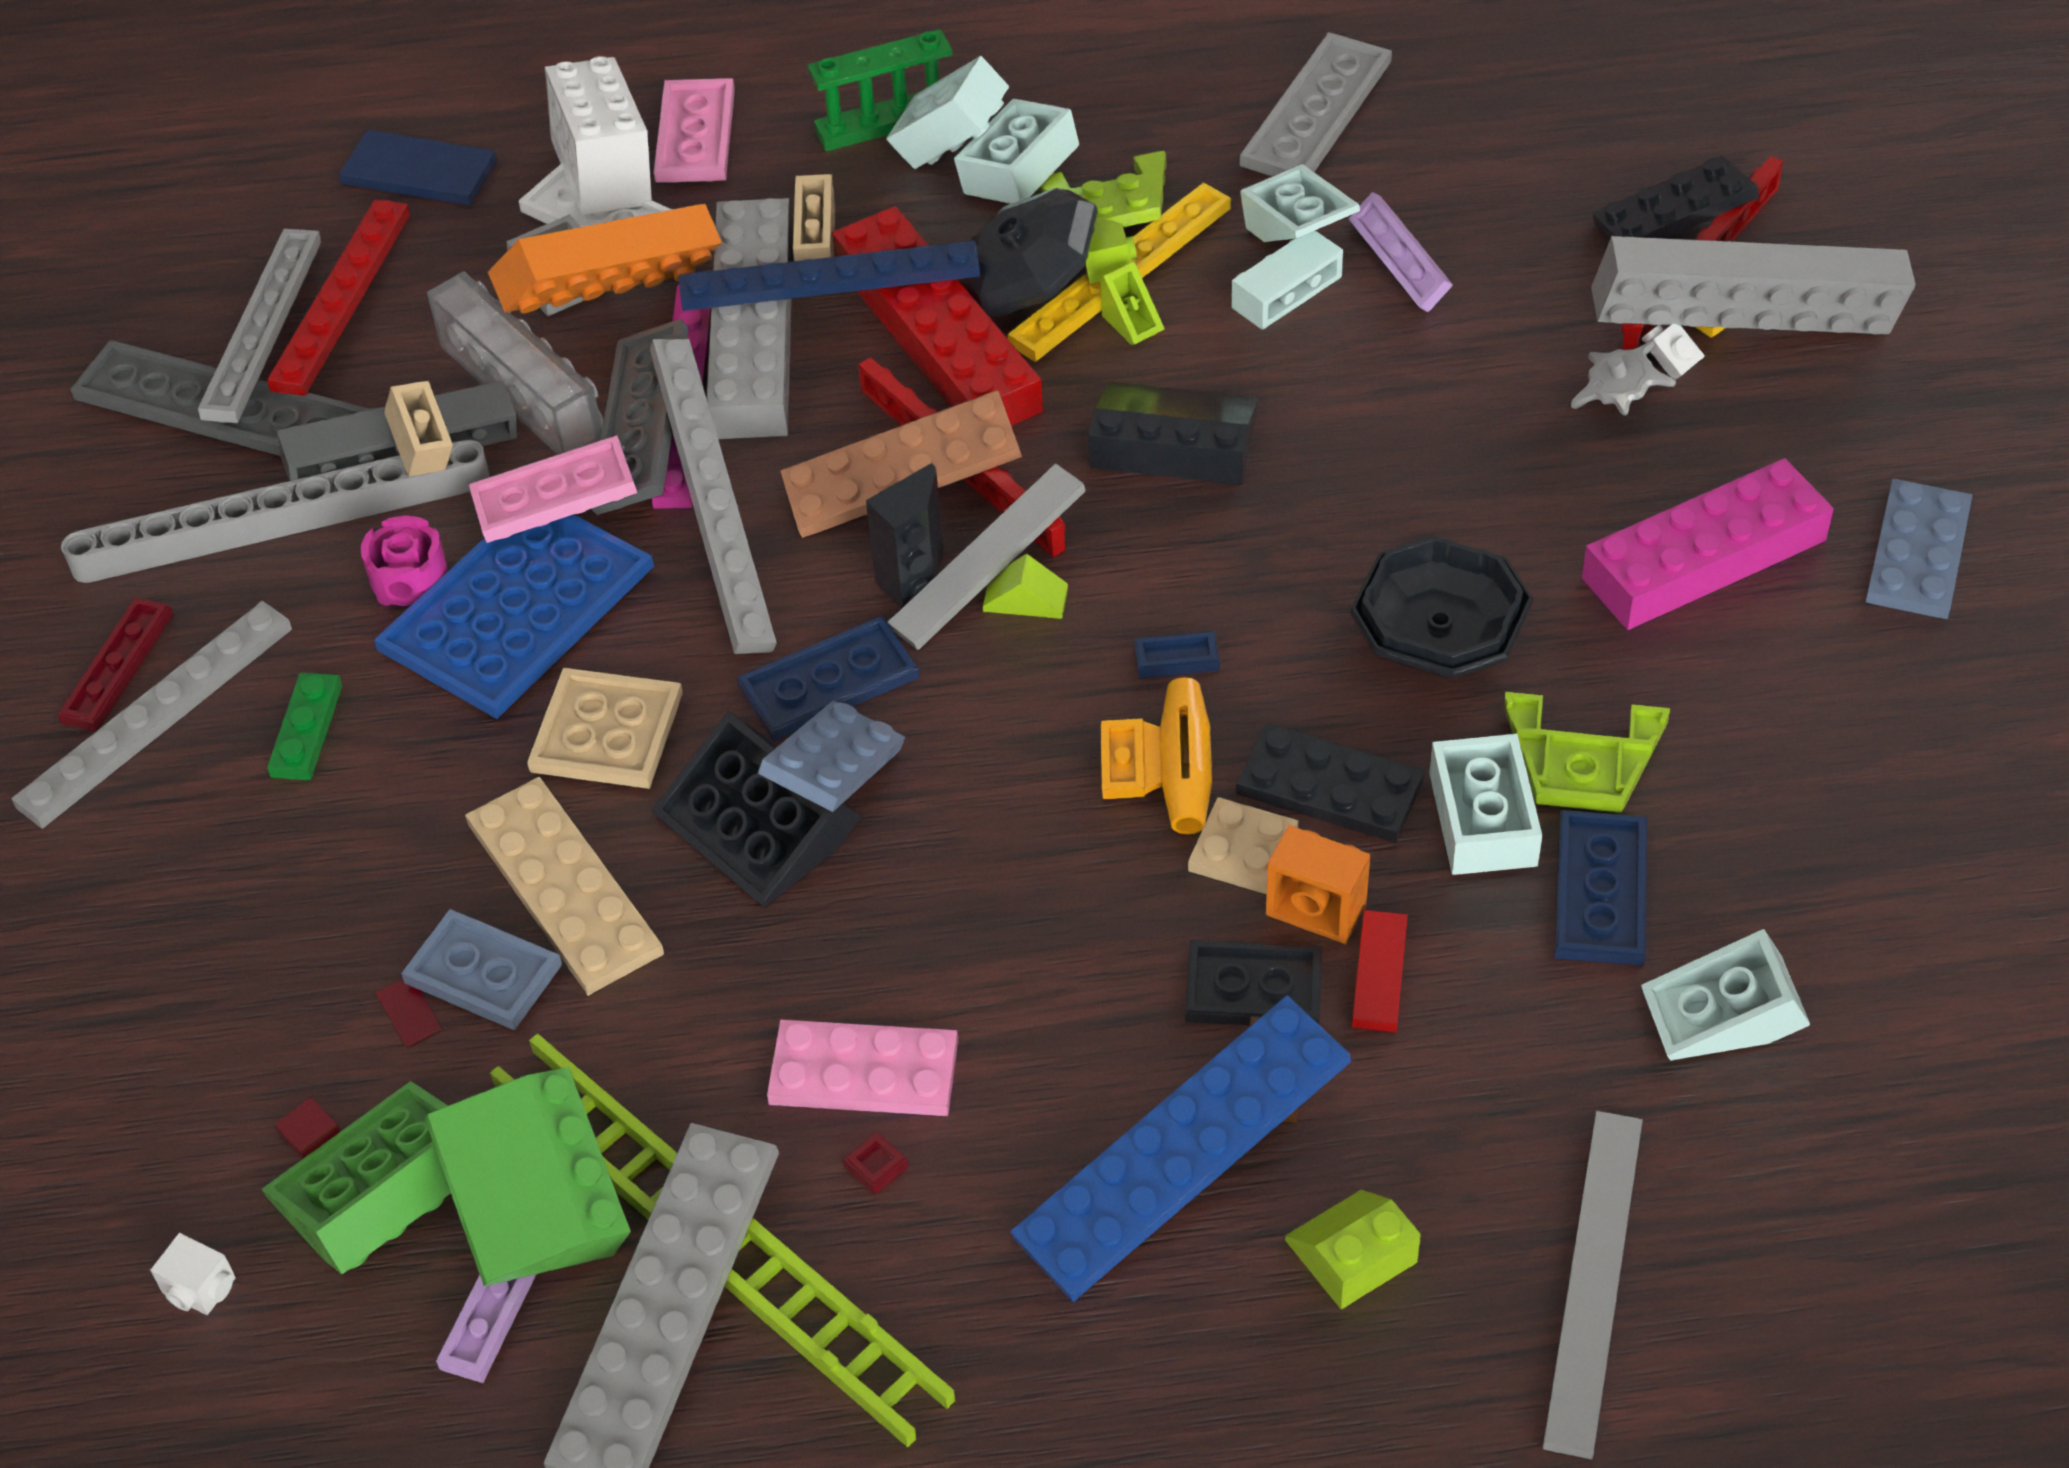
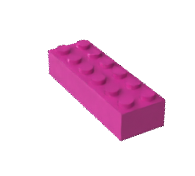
[1581,458,1834,631]

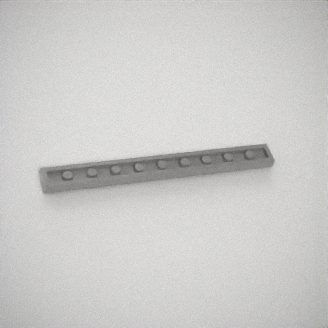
[650,339,777,654]

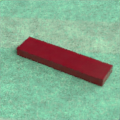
[57,597,173,732]

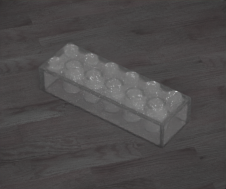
[427,271,604,455]

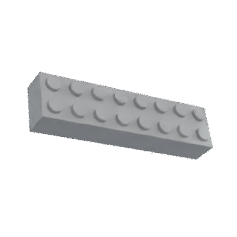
[707,198,793,439]
[1591,236,1916,334]

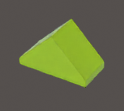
[1101,261,1165,345]
[983,554,1068,619]

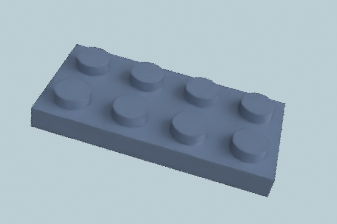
[1865,479,1973,619]
[758,700,905,812]

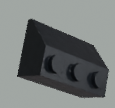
[866,463,944,608]

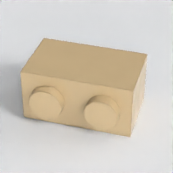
[384,381,453,477]

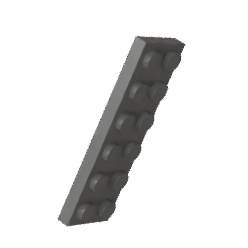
[591,319,689,515]

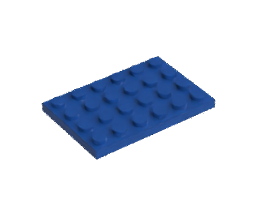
[374,514,654,719]

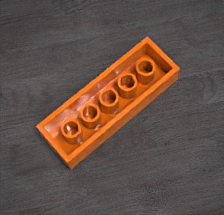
[488,203,722,314]

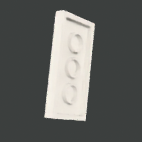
[519,163,672,227]

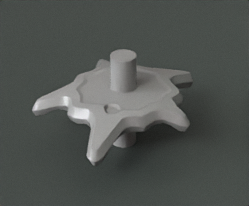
[1571,341,1676,416]

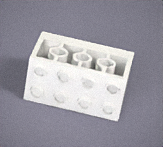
[545,57,652,215]

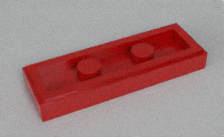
[1352,910,1408,1032]

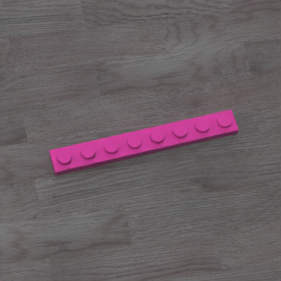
[652,285,712,509]

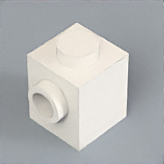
[151,1233,236,1316]

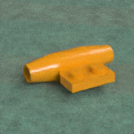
[1101,677,1212,835]

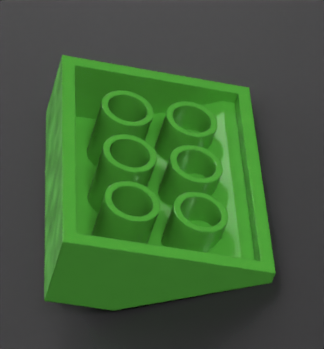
[425,1067,631,1286]
[261,1081,451,1274]

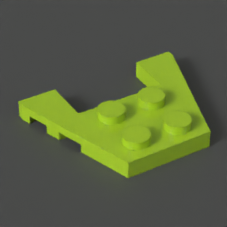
[1034,150,1166,227]
[1504,692,1670,813]

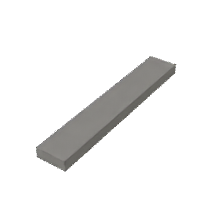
[888,463,1086,651]

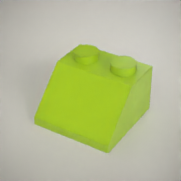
[1285,1190,1421,1309]

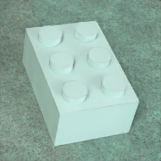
[886,56,1009,169]
[954,99,1079,204]
[1429,734,1542,875]

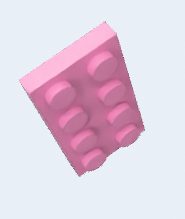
[654,78,735,183]
[468,435,637,543]
[767,1020,958,1116]

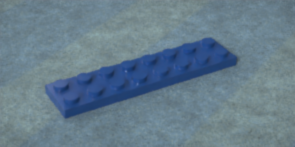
[1010,995,1351,1302]

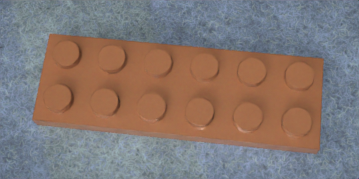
[780,390,1022,538]

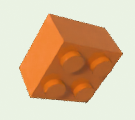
[1266,825,1370,945]

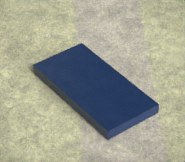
[339,130,497,206]
[736,616,919,741]
[1554,810,1647,966]

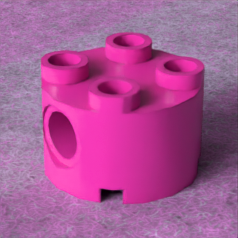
[361,515,448,606]

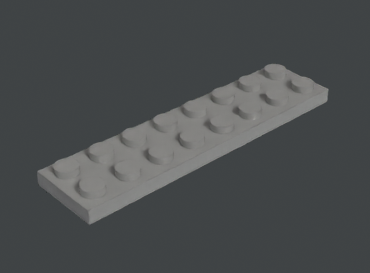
[543,1123,779,1468]

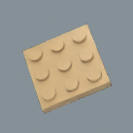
[527,668,683,789]

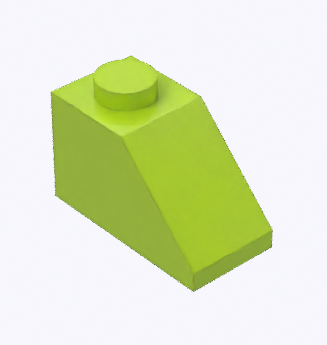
[1085,216,1137,284]

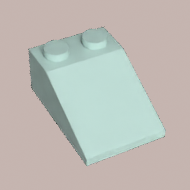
[1240,164,1360,242]
[1641,929,1810,1060]

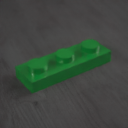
[267,673,343,780]

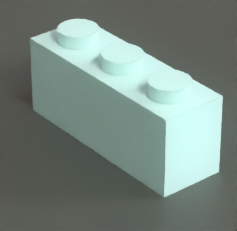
[1232,230,1343,330]

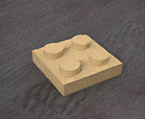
[1188,797,1298,894]

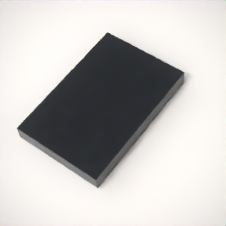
[1185,940,1322,1025]

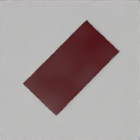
[375,979,442,1048]

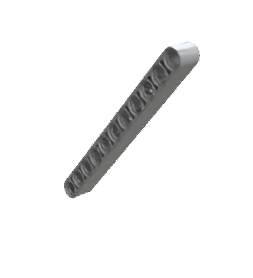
[61,440,490,583]

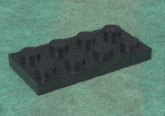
[1592,156,1759,240]
[1236,723,1425,843]

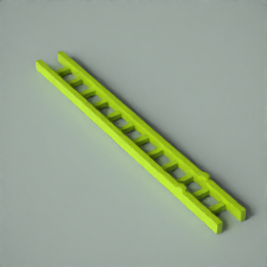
[490,1033,955,1447]

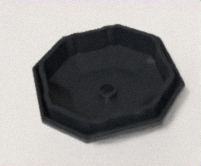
[960,188,1098,317]
[1350,536,1533,680]

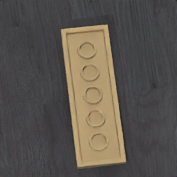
[465,777,664,996]

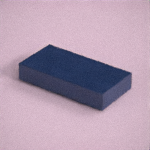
[1134,631,1220,679]

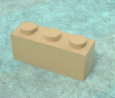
[793,174,835,261]

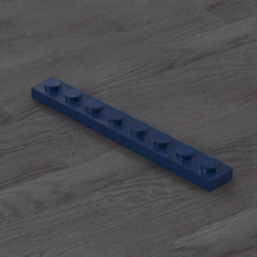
[679,241,980,311]

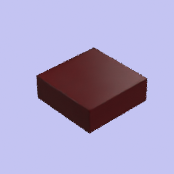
[274,1097,340,1159]
[843,1131,909,1195]

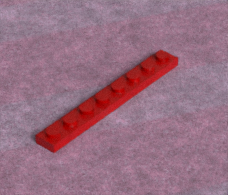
[1621,156,1783,350]
[267,200,410,396]
[858,357,1066,558]

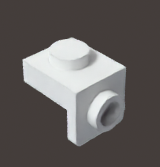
[1641,324,1705,380]

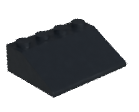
[1088,382,1259,485]
[651,711,862,907]

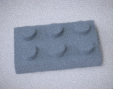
[401,909,562,1031]

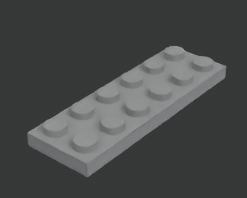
[1240,32,1392,176]

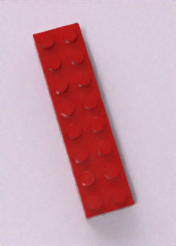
[832,206,1043,426]

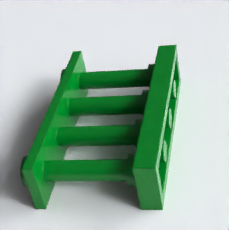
[807,29,953,152]

